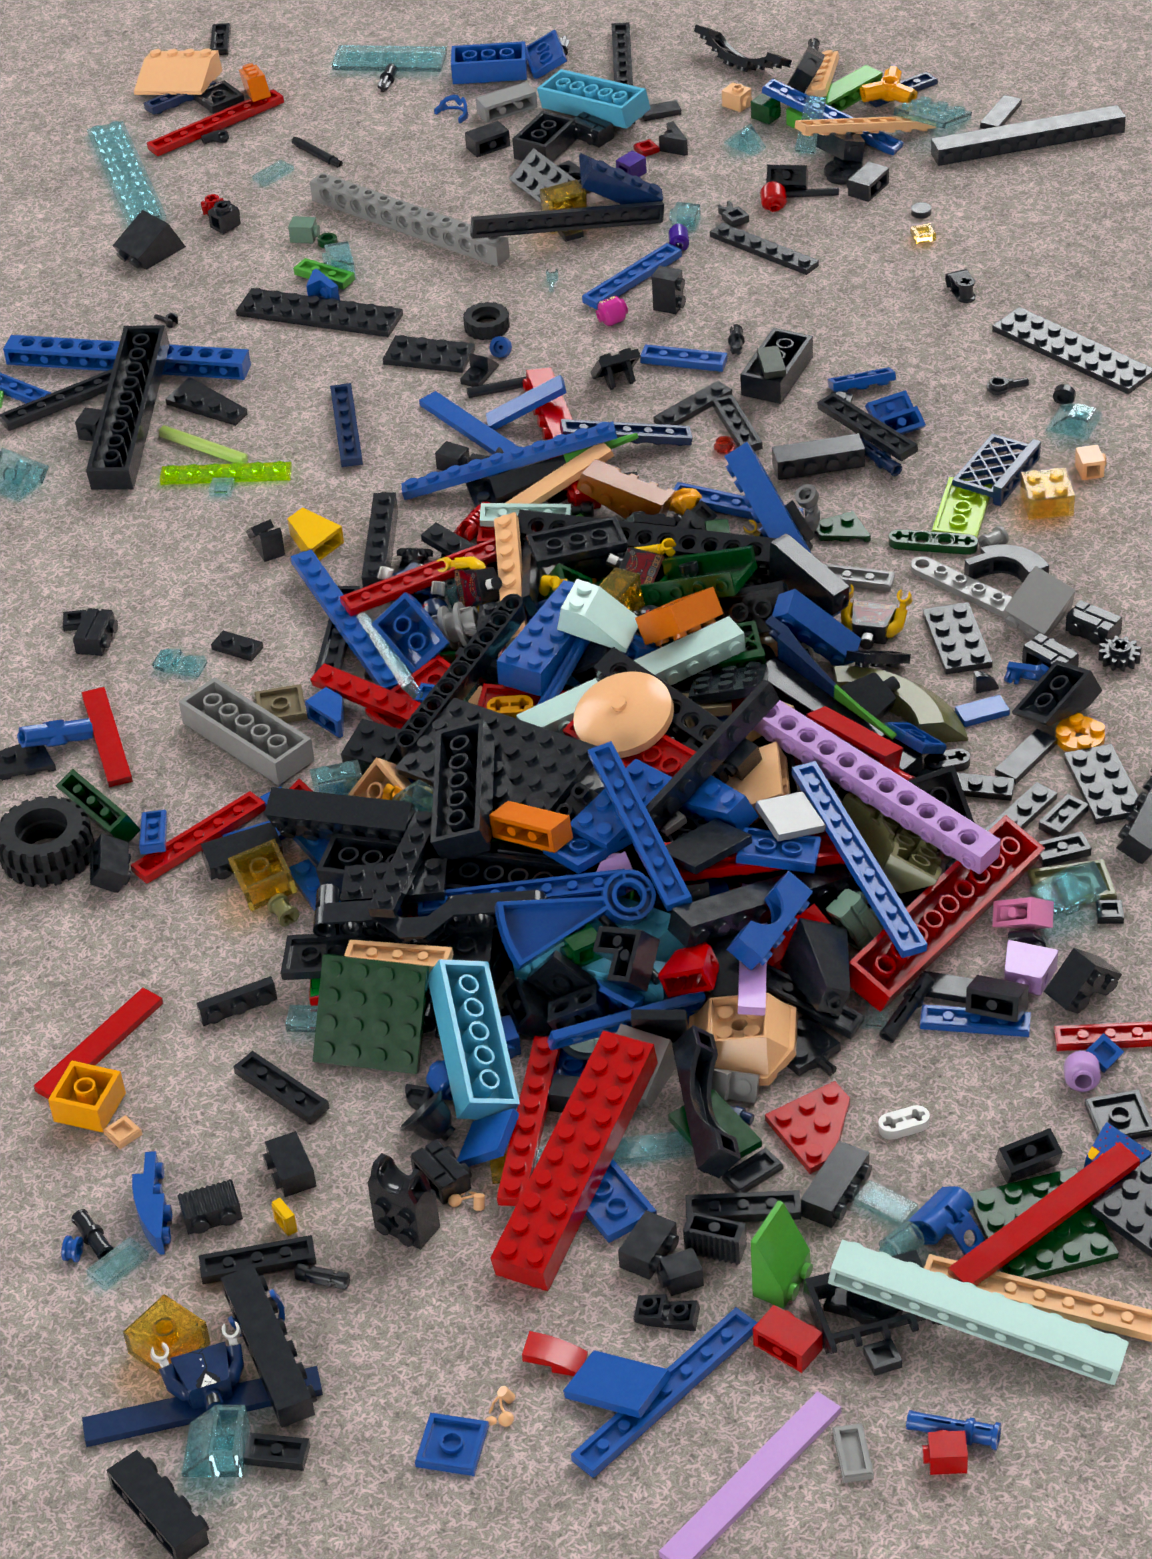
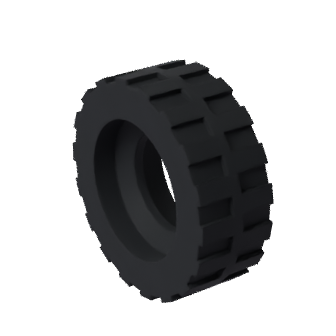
[463,302,510,340]

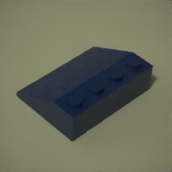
[579,153,663,204]

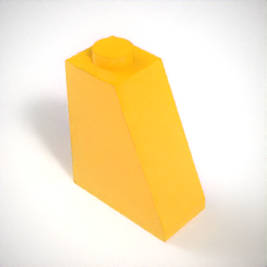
[287,507,344,561]

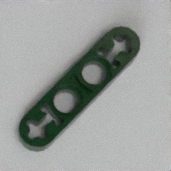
[889,529,978,555]

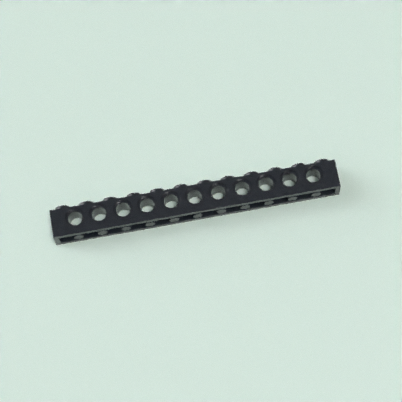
[518,509,777,575]

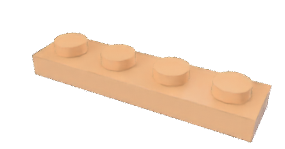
[344,940,454,973]

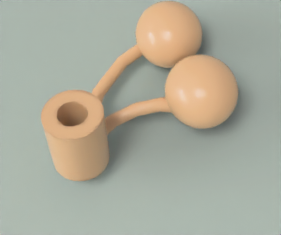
[448,1191,485,1211]
[485,1386,515,1427]

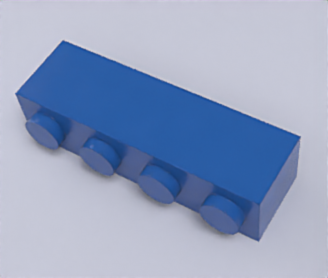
[772,589,861,666]

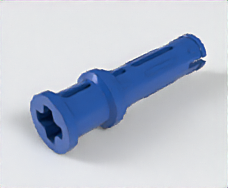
[906,1410,1001,1450]

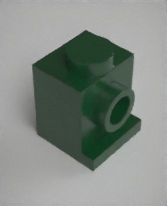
[560,923,603,968]

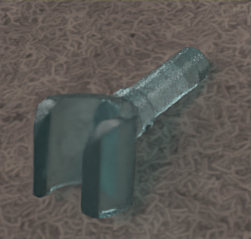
[546,269,559,292]

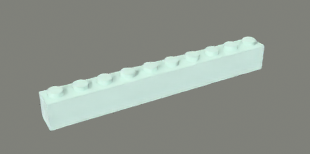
[516,616,746,735]
[828,1239,1129,1385]

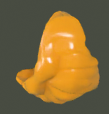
[668,488,702,514]

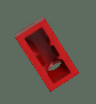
[657,942,719,997]

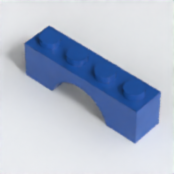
[726,871,813,970]

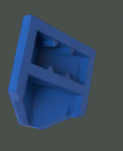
[597,979,645,1013]

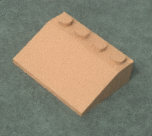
[134,49,222,95]

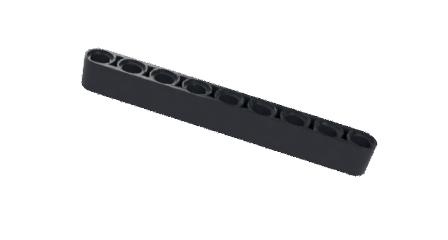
[395,594,526,759]

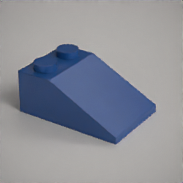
[372,592,450,673]

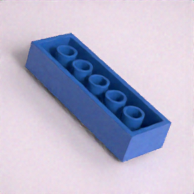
[497,580,576,696]

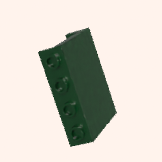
[640,546,757,606]

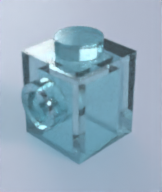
[669,202,701,231]

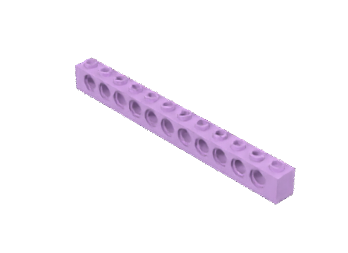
[753,700,1001,875]

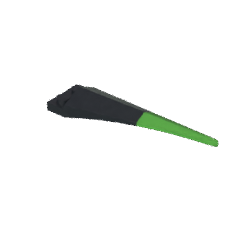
[466,433,638,508]

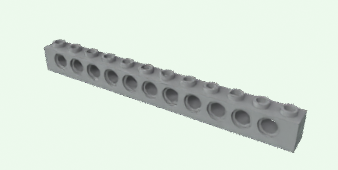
[310,173,510,267]

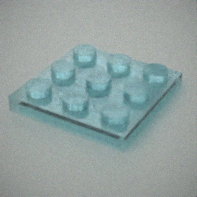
[893,97,972,129]

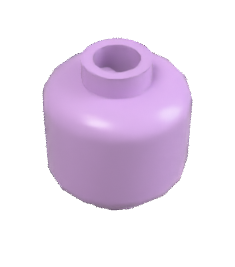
[1063,1051,1101,1092]

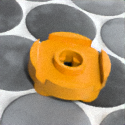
[1055,713,1105,752]

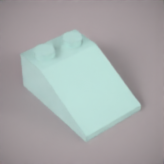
[557,579,638,653]

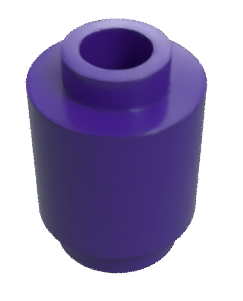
[668,224,689,251]

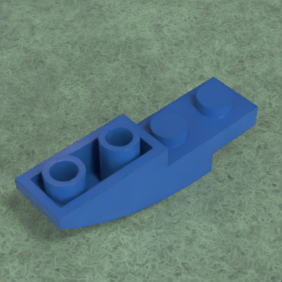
[132,1151,173,1255]

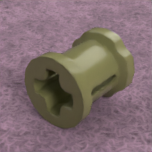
[267,893,300,927]

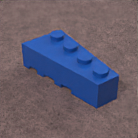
[679,775,759,831]

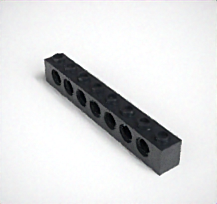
[594,647,762,780]

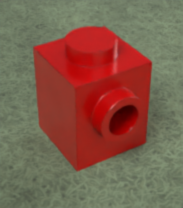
[922,1430,968,1475]

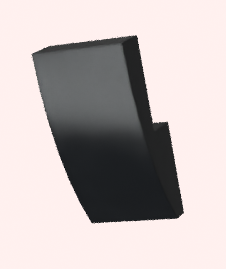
[633,1294,700,1331]

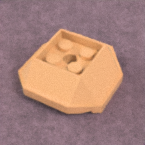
[688,993,798,1086]

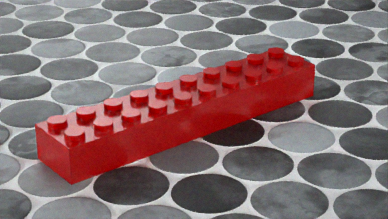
[849,815,1045,1013]
[490,1030,658,1291]

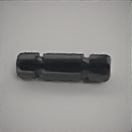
[294,1263,350,1290]

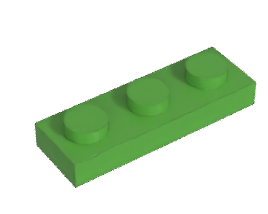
[293,258,355,290]

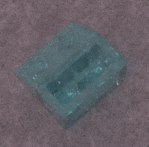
[182,1405,250,1477]

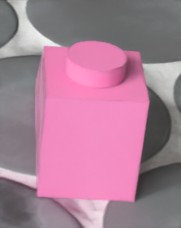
[992,897,1054,929]

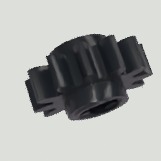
[1098,636,1141,672]

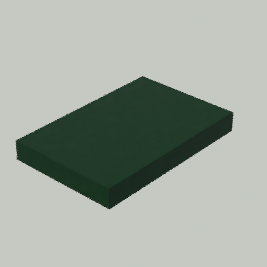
[668,1089,762,1158]

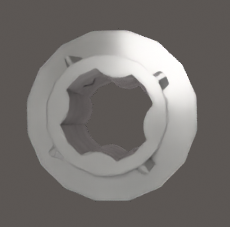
[431,602,479,650]

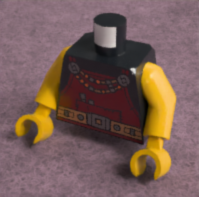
[605,538,677,602]
[437,557,502,612]
[841,584,913,650]

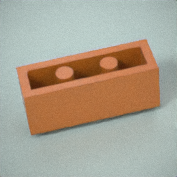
[239,63,271,102]
[489,801,573,853]

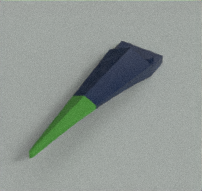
[765,615,897,740]

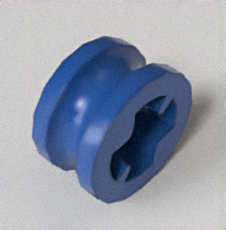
[61,1235,84,1262]

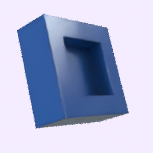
[1086,1033,1124,1073]

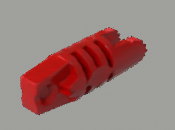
[454,502,490,542]

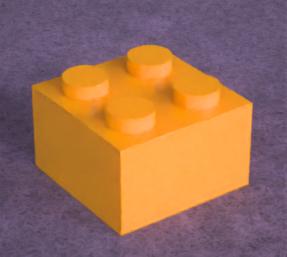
[48,1061,126,1133]

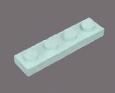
[480,503,571,527]

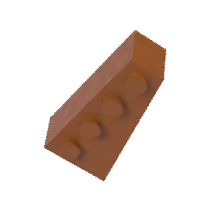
[576,459,676,519]

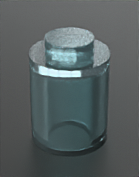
[879,1221,924,1256]

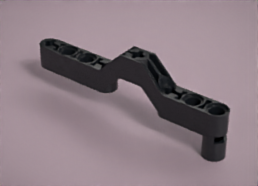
[313,884,547,946]

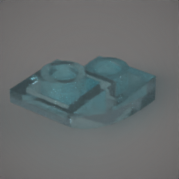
[152,649,208,677]

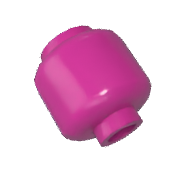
[596,296,628,326]

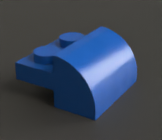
[865,390,926,435]

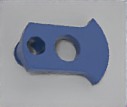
[1004,661,1049,684]

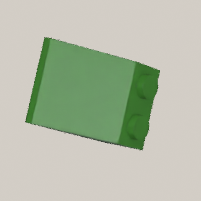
[751,1201,813,1309]

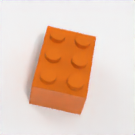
[635,587,723,646]

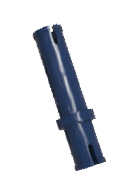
[859,435,902,477]

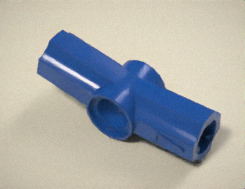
[17,718,93,748]

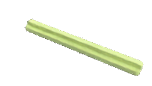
[158,425,248,466]

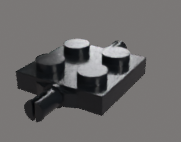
[787,1015,841,1076]

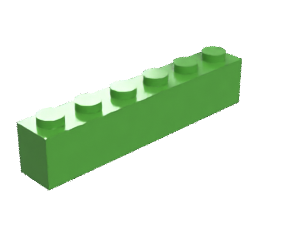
[786,65,883,132]

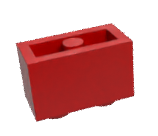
[753,1305,823,1373]

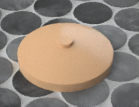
[573,672,674,758]

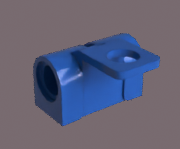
[907,1186,985,1255]

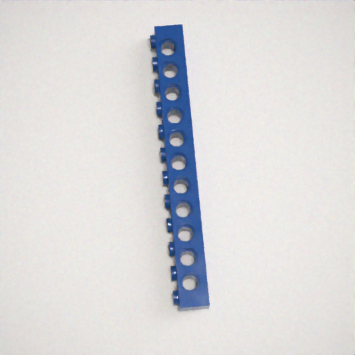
[3,335,251,380]

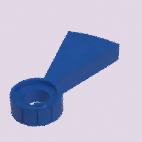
[495,869,656,971]

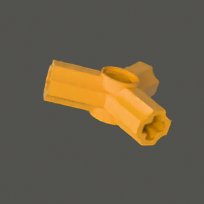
[860,66,918,106]

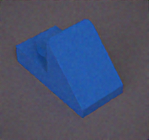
[306,268,340,300]

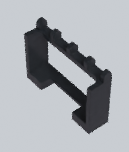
[803,1250,942,1354]

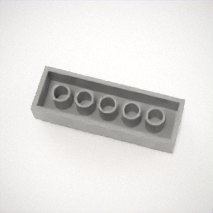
[179,677,315,785]

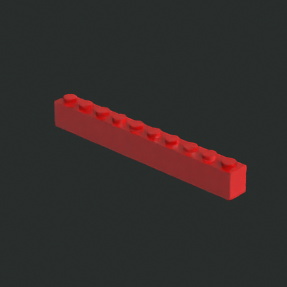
[523,367,601,509]

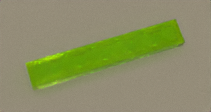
[159,461,292,485]

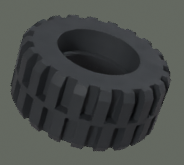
[0,796,94,888]

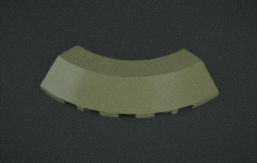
[832,666,968,743]
[842,791,942,893]

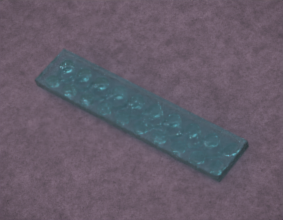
[87,121,166,226]

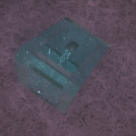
[724,123,766,156]

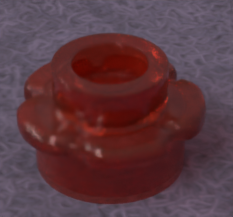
[714,436,735,454]

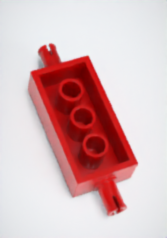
[806,706,916,781]

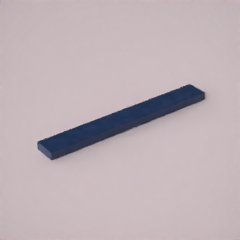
[82,1366,323,1447]

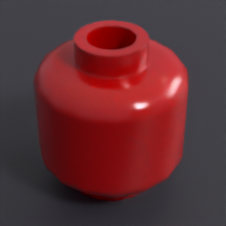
[760,181,787,212]

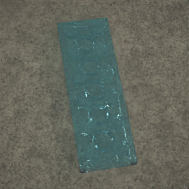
[332,45,447,72]

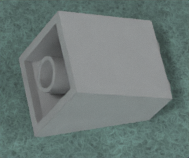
[1003,566,1076,640]
[617,1024,676,1108]

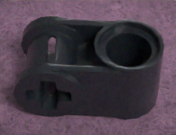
[945,269,976,303]

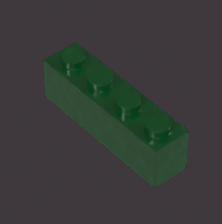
[56,768,140,842]

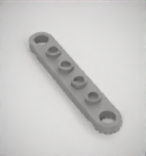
[911,556,1012,617]

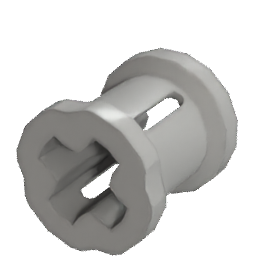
[978,526,1009,548]

